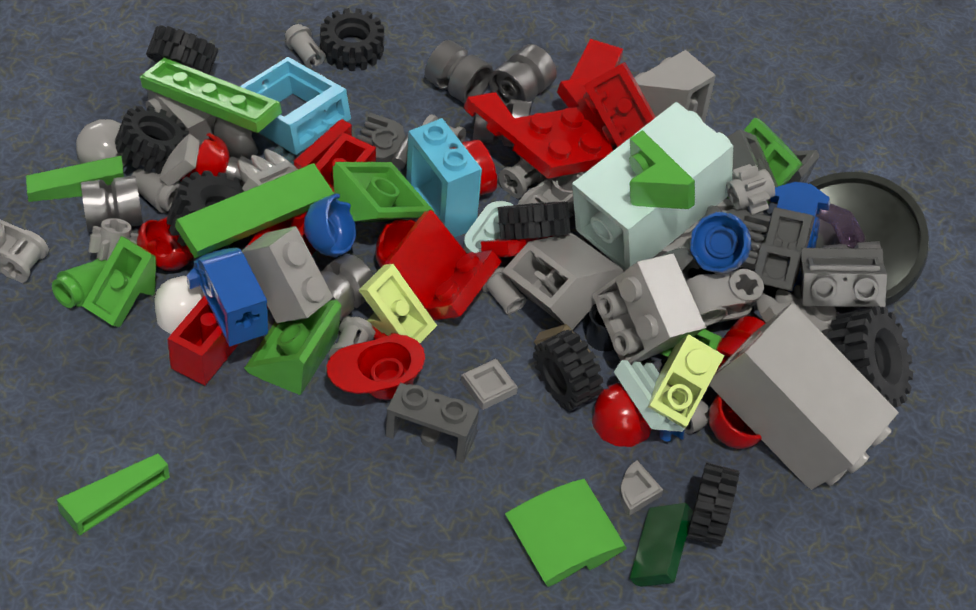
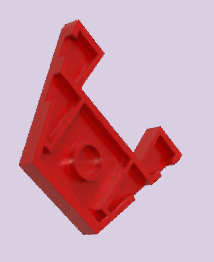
[464,77,613,179]

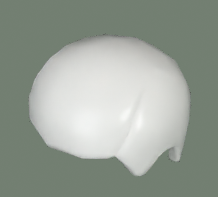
[154,276,204,334]

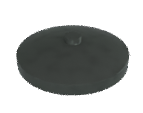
[808,172,929,314]

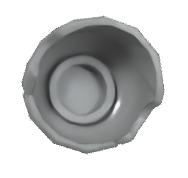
[76,119,128,167]

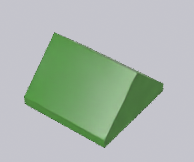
[333,162,434,223]
[244,299,342,395]

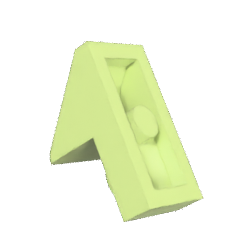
[359,264,437,343]

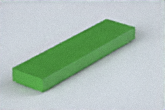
[140,58,282,133]
[175,163,334,258]

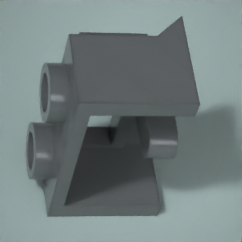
[800,248,887,307]
[386,382,479,463]

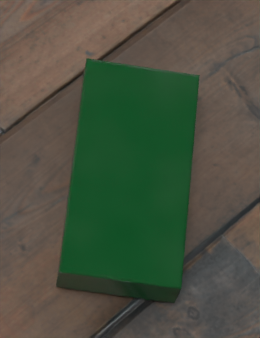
[629,503,693,587]

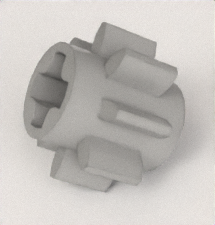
[726,164,775,215]
[88,218,138,261]

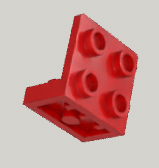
[584,62,656,147]
[385,210,502,320]

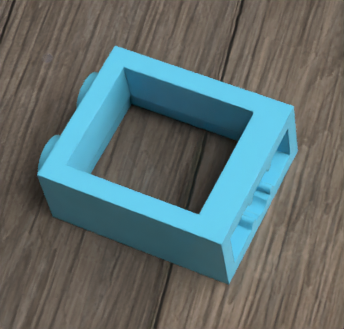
[240,57,351,155]
[406,118,482,238]

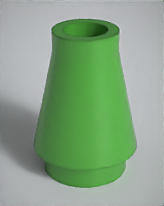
[52,258,107,308]

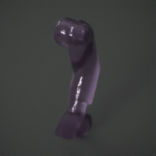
[816,203,865,248]

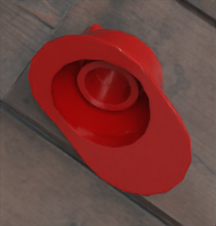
[326,334,425,400]

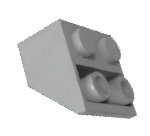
[634,50,716,123]
[502,233,624,330]
[592,253,706,365]

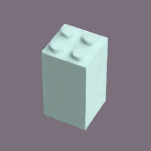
[572,102,733,271]

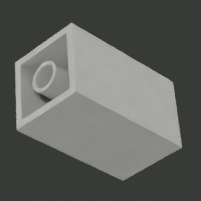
[709,302,899,490]

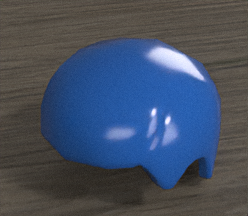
[304,193,356,257]
[690,212,752,274]

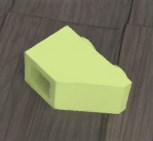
[648,334,725,428]

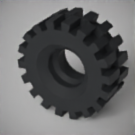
[167,171,258,255]
[827,306,913,408]

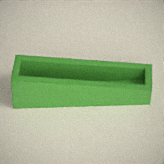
[26,155,124,202]
[57,453,170,536]

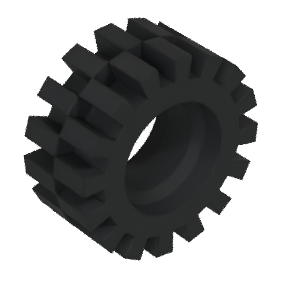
[320,8,384,71]
[146,25,218,75]
[115,106,190,174]
[498,201,570,240]
[533,329,603,410]
[687,462,740,546]

